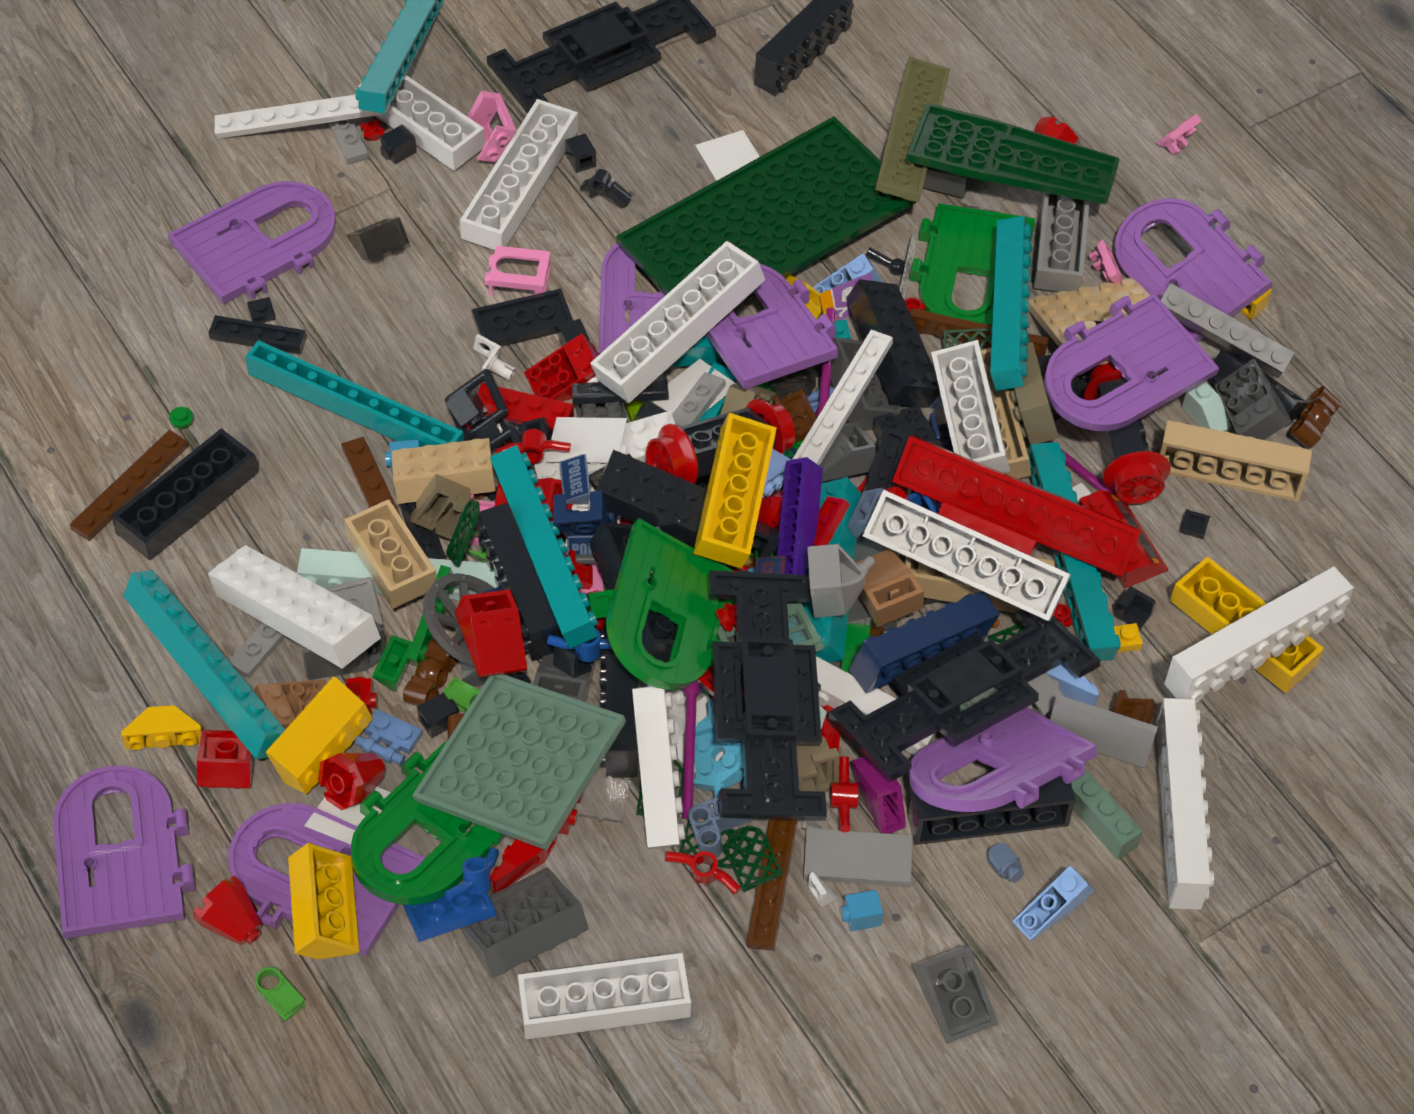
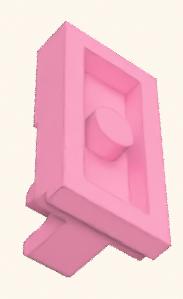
[1157,114,1201,155]
[1089,240,1123,283]

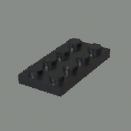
[471,288,573,349]

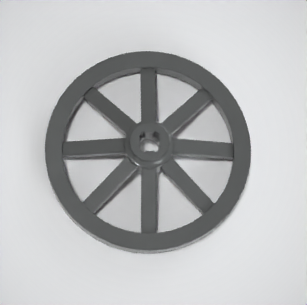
[423,573,494,667]

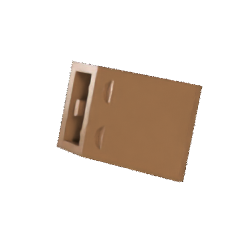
[856,549,924,627]
[254,680,327,730]

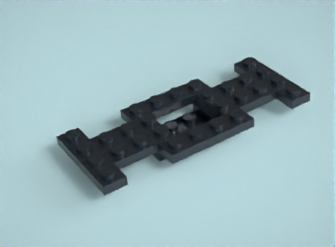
[486,0,716,113]
[708,570,827,820]
[829,609,1100,782]

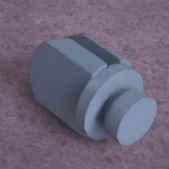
[989,843,1024,883]

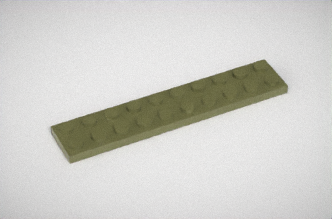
[875,57,950,203]

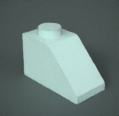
[1182,382,1231,432]

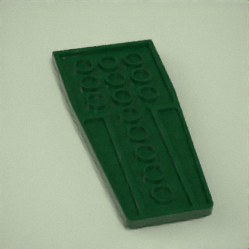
[906,102,1120,204]

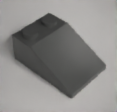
[912,945,998,1043]

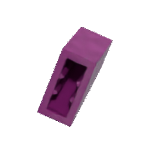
[852,756,906,834]

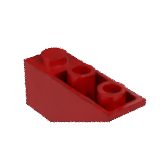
[490,835,557,893]

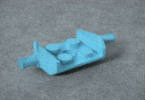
[694,699,744,798]

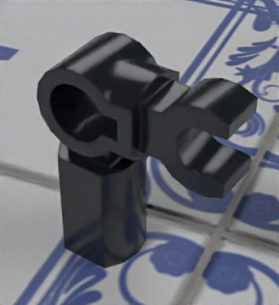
[580,169,632,208]

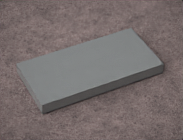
[1050,694,1158,768]
[804,828,912,887]

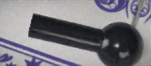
[866,247,905,276]

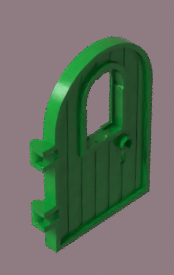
[910,203,1036,326]
[606,518,734,690]
[351,742,507,905]

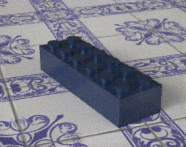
[849,591,1000,694]

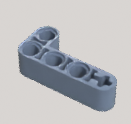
[688,788,759,858]

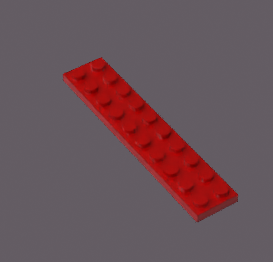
[892,435,1142,577]

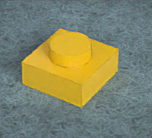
[1114,623,1143,653]

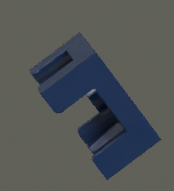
[553,490,618,537]

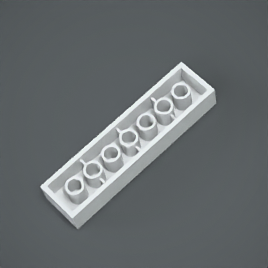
[460,99,578,250]
[590,241,765,403]
[863,490,1071,621]
[207,545,381,668]
[1164,567,1354,703]
[1155,698,1214,910]

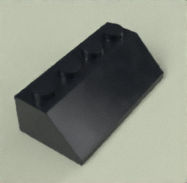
[1210,350,1308,426]

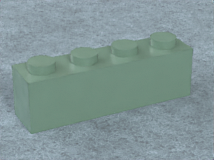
[1071,769,1143,860]

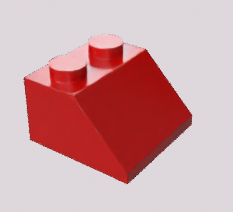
[196,730,254,789]

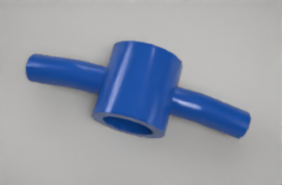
[547,628,612,662]
[445,848,499,901]

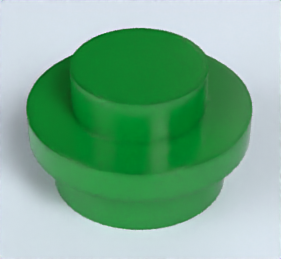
[169,407,194,430]

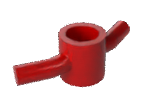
[496,429,571,464]
[830,756,858,832]
[665,851,742,895]

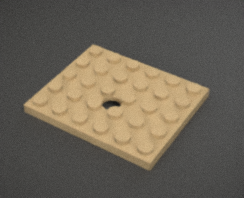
[1028,278,1150,365]

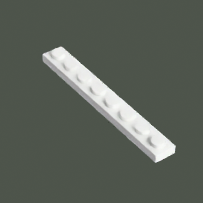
[215,94,391,139]
[792,330,893,465]

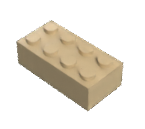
[392,438,496,504]
[344,499,436,609]

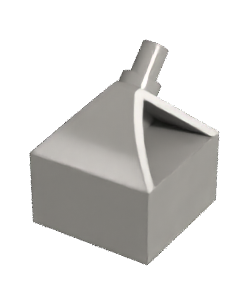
[808,544,876,618]

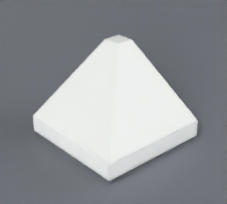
[808,872,837,907]

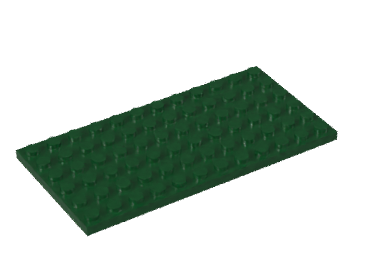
[616,116,917,304]

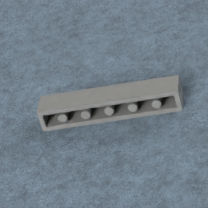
[1161,283,1295,377]

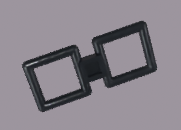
[445,369,535,500]

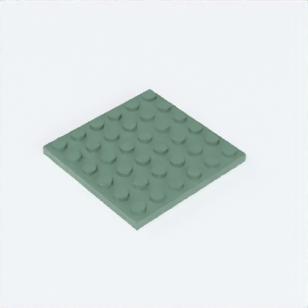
[412,674,626,850]

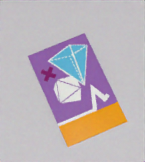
[819,272,873,320]

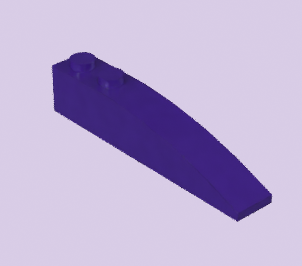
[777,457,823,575]

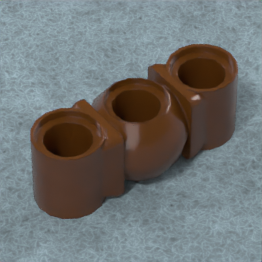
[1290,386,1341,449]
[403,639,458,706]

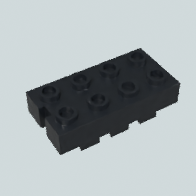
[873,405,942,495]

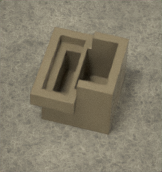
[720,382,776,415]
[410,474,471,540]
[796,737,839,792]

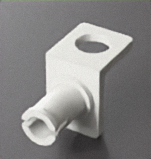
[473,334,516,381]

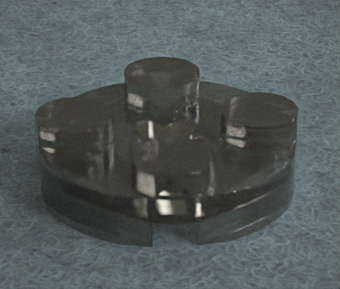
[768,371,816,396]

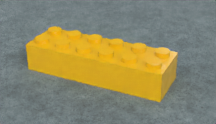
[693,413,777,569]
[1170,556,1324,694]

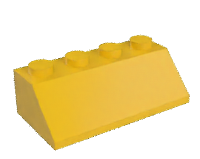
[266,676,373,795]
[288,843,359,960]

